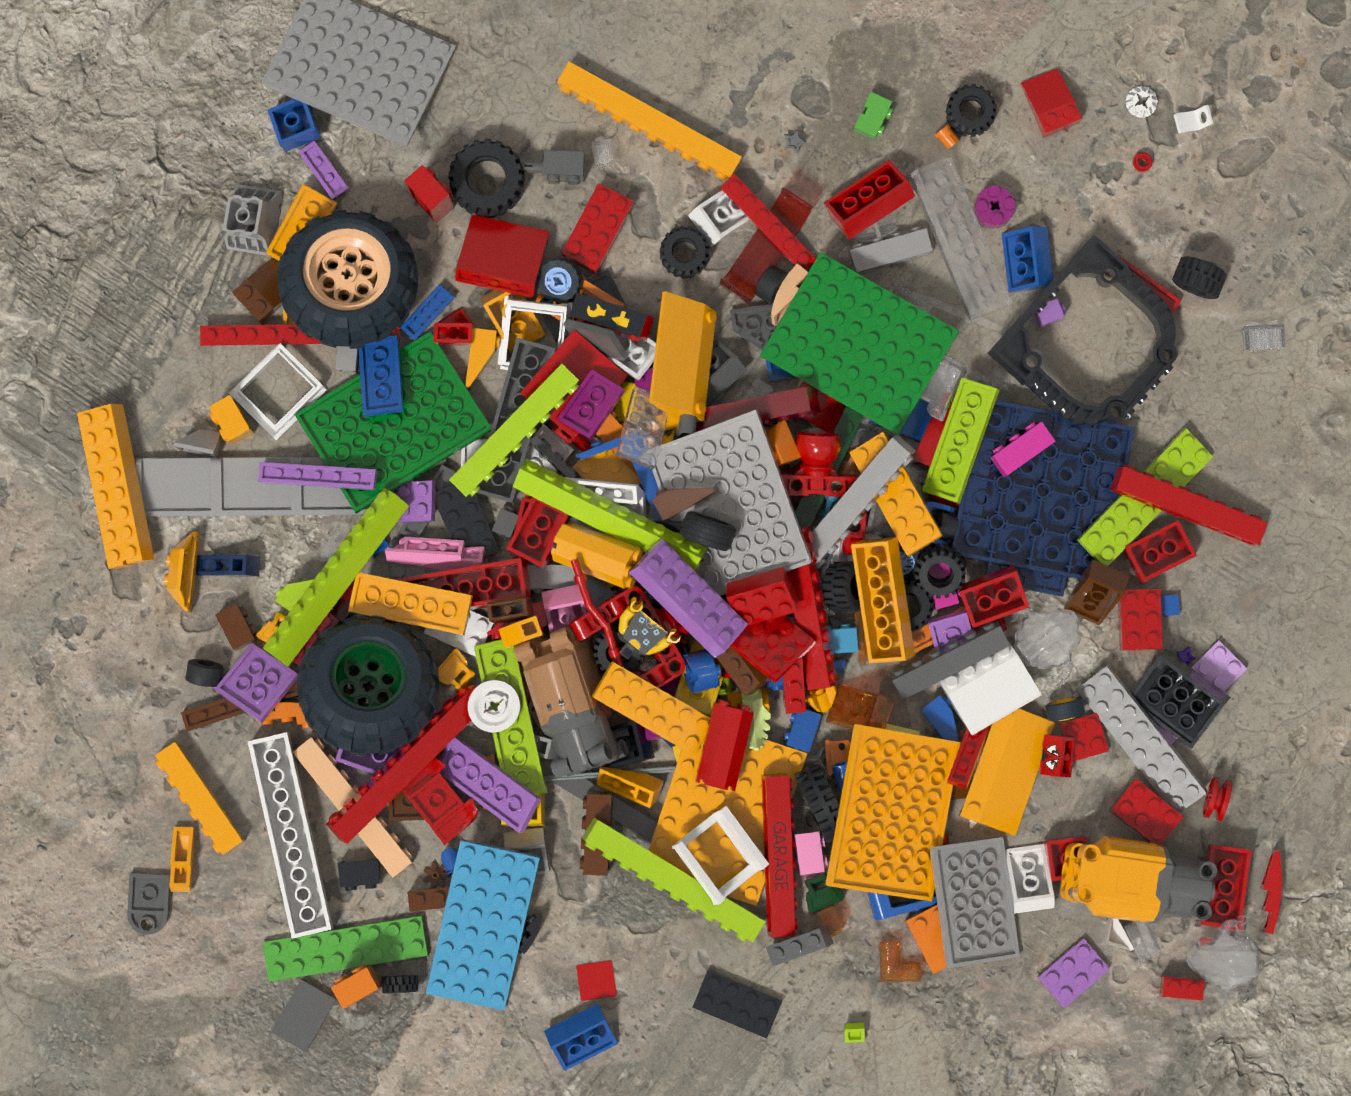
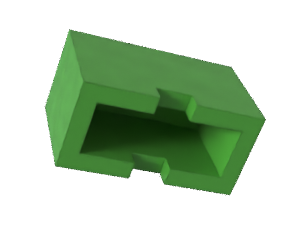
[853,92,894,141]

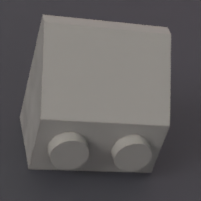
[503,828,549,874]

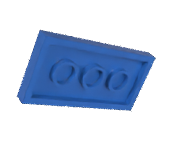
[358,335,404,417]

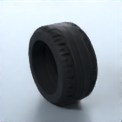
[680,512,736,551]

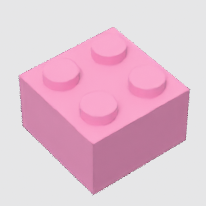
[541,584,587,634]
[794,832,828,875]

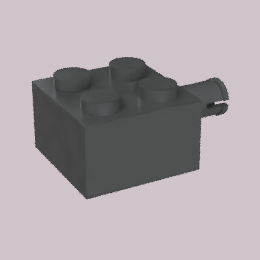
[524,150,585,185]

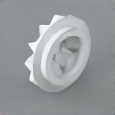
[1126,86,1158,118]

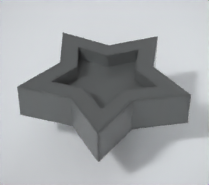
[784,130,806,153]

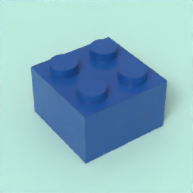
[267,99,322,152]

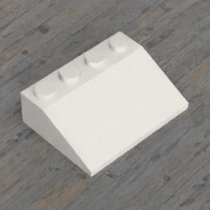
[940,644,1041,735]

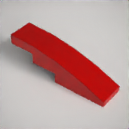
[913,391,955,467]
[1260,850,1282,935]

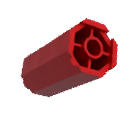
[695,699,754,791]

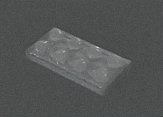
[616,386,668,470]

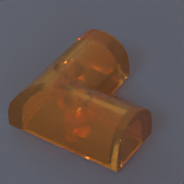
[879,941,921,982]

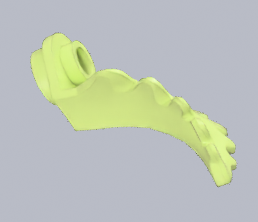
[741,689,771,751]

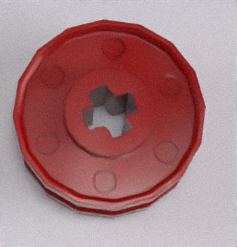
[1203,777,1232,821]

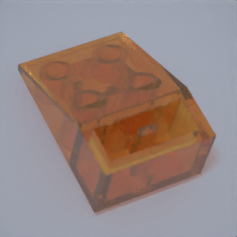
[826,684,894,730]

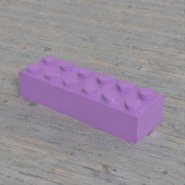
[629,539,748,658]

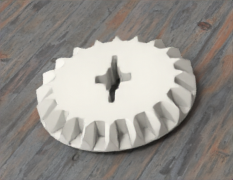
[468,680,520,733]

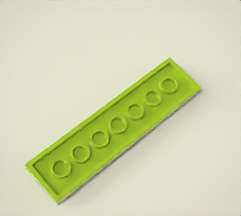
[1077,428,1213,566]
[474,639,547,795]

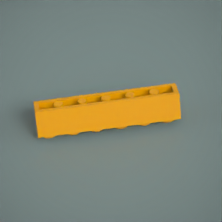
[155,742,245,855]

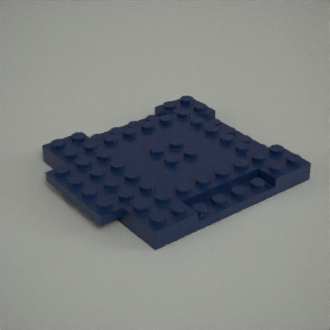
[950,400,1135,597]

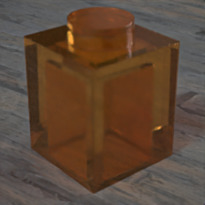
[816,905,845,937]

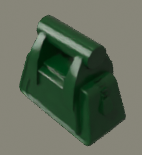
[804,872,844,913]

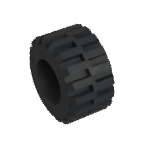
[946,84,997,137]
[660,226,710,279]
[1172,256,1227,299]
[915,543,966,599]
[822,562,861,612]
[904,581,934,631]
[593,621,644,673]

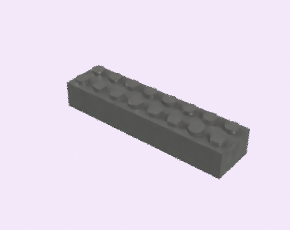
[476,338,556,503]

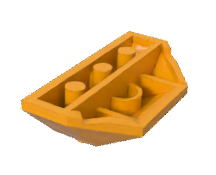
[164,532,200,613]

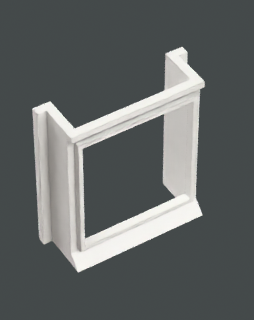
[498,295,573,370]
[229,343,327,441]
[671,806,769,905]

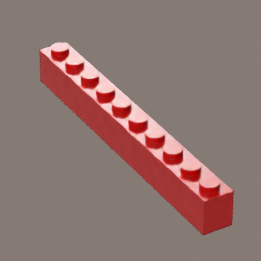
[326,684,476,844]

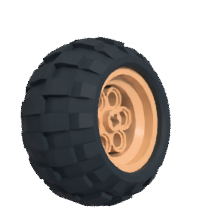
[277,210,418,349]

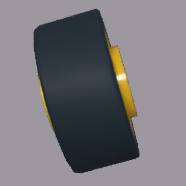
[1045,697,1085,721]

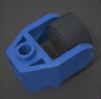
[924,502,958,546]

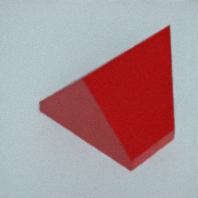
[434,307,474,346]

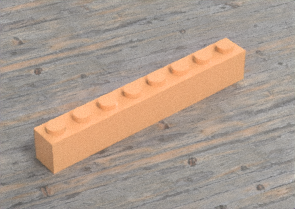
[292,737,413,878]

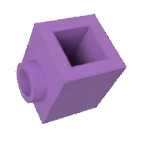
[1034,299,1066,328]

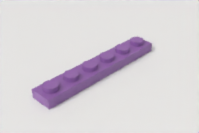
[258,462,378,490]

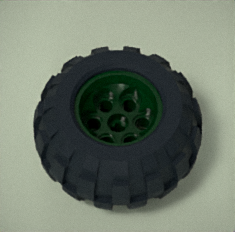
[297,615,439,756]

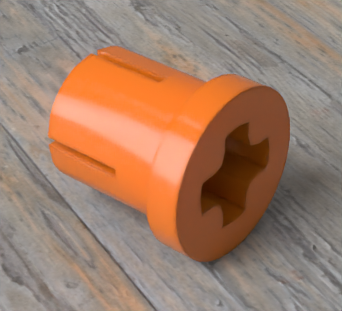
[934,123,960,149]

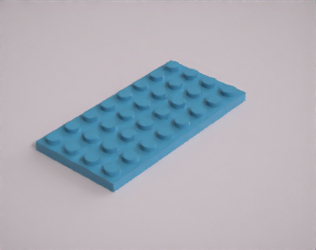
[426,839,540,1011]

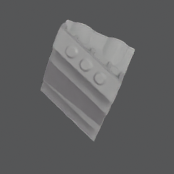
[222,184,283,256]

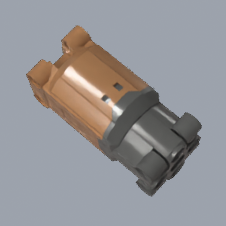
[514,626,629,778]

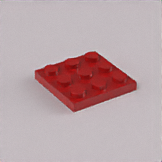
[730,616,816,683]

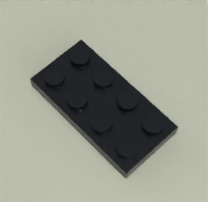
[435,484,500,557]
[692,970,782,1039]

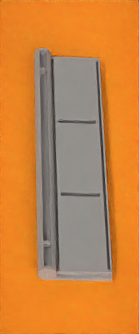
[135,456,370,516]

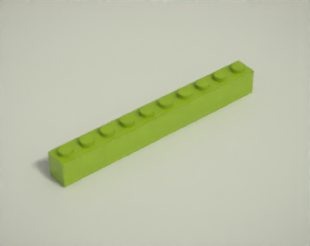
[513,459,707,572]
[263,487,409,667]
[582,818,765,942]

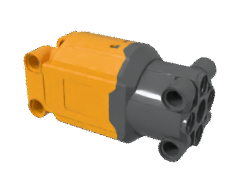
[1060,836,1217,924]

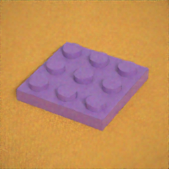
[215,643,298,723]

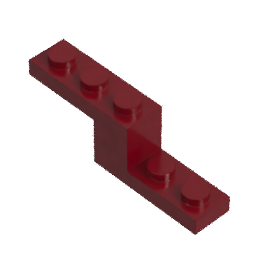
[293,579,355,666]

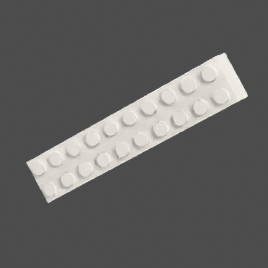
[248,732,334,938]

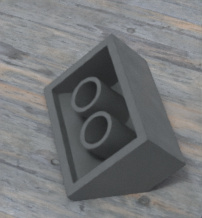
[706,339,747,407]

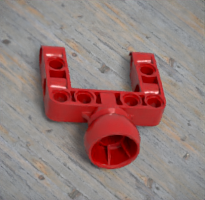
[780,431,866,555]
[569,587,690,688]

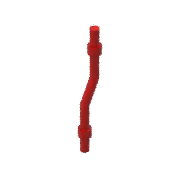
[571,558,624,668]

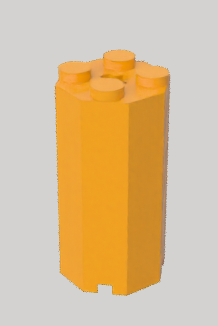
[551,521,643,589]

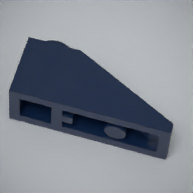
[196,555,260,577]

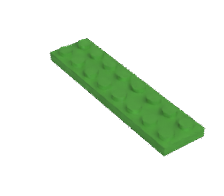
[263,916,428,982]

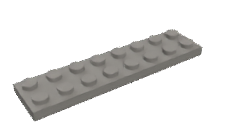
[1076,665,1208,813]

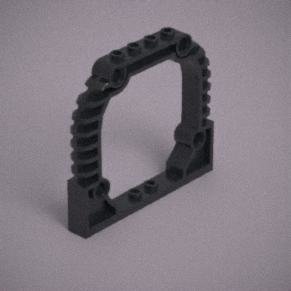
[987,234,1178,426]

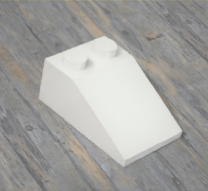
[688,191,750,247]
[607,333,656,380]
[1005,844,1054,914]

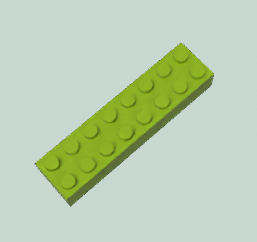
[449,364,579,497]

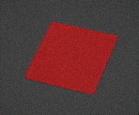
[576,960,617,1001]

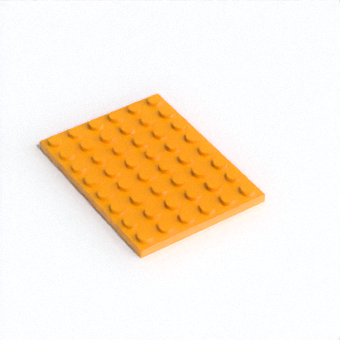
[825,724,961,901]
[648,738,808,906]

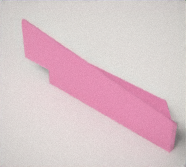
[385,537,485,571]

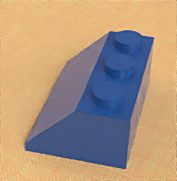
[1002,226,1053,293]
[544,1003,618,1071]

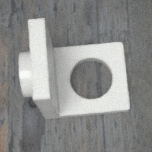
[1174,105,1213,133]

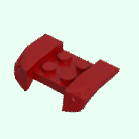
[401,757,478,845]

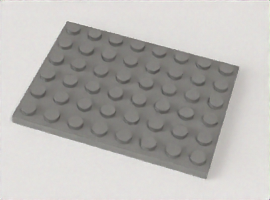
[262,0,456,147]
[645,410,812,596]

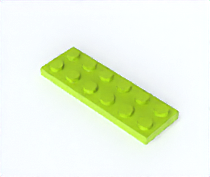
[922,377,1000,504]

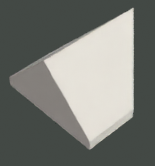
[1101,918,1134,951]

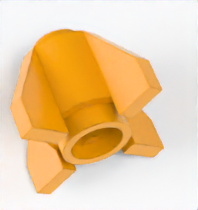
[804,686,837,714]

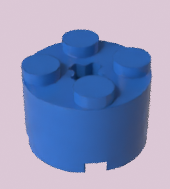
[682,649,721,694]

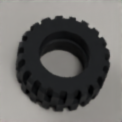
[448,139,525,218]

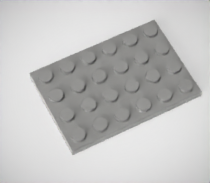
[929,837,1020,968]

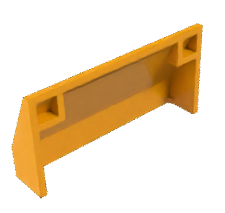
[649,291,717,422]
[958,709,1055,836]

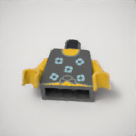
[618,597,682,659]

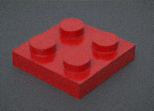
[1059,713,1109,761]

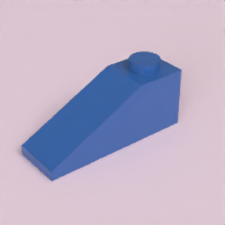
[920,695,959,742]

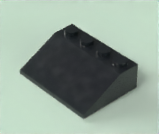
[1132,649,1231,749]

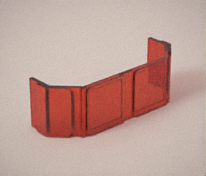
[719,188,814,304]

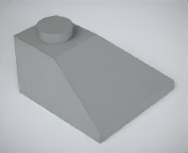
[174,427,222,457]

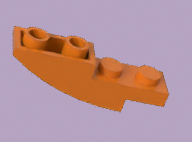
[256,702,310,728]

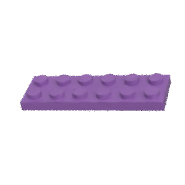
[440,736,541,833]

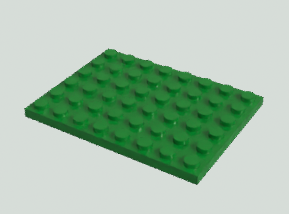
[760,252,959,435]
[294,332,492,514]

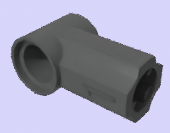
[673,414,697,440]

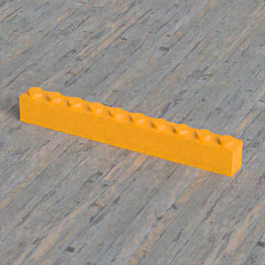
[557,62,742,181]

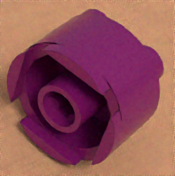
[974,185,1015,229]

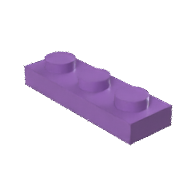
[298,141,349,201]

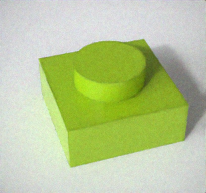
[844,1022,865,1043]

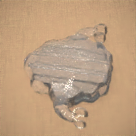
[1009,605,1081,686]
[1185,916,1259,1003]

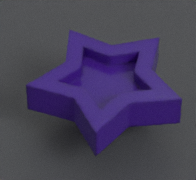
[1176,646,1196,666]

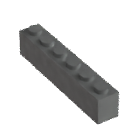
[890,619,1010,700]

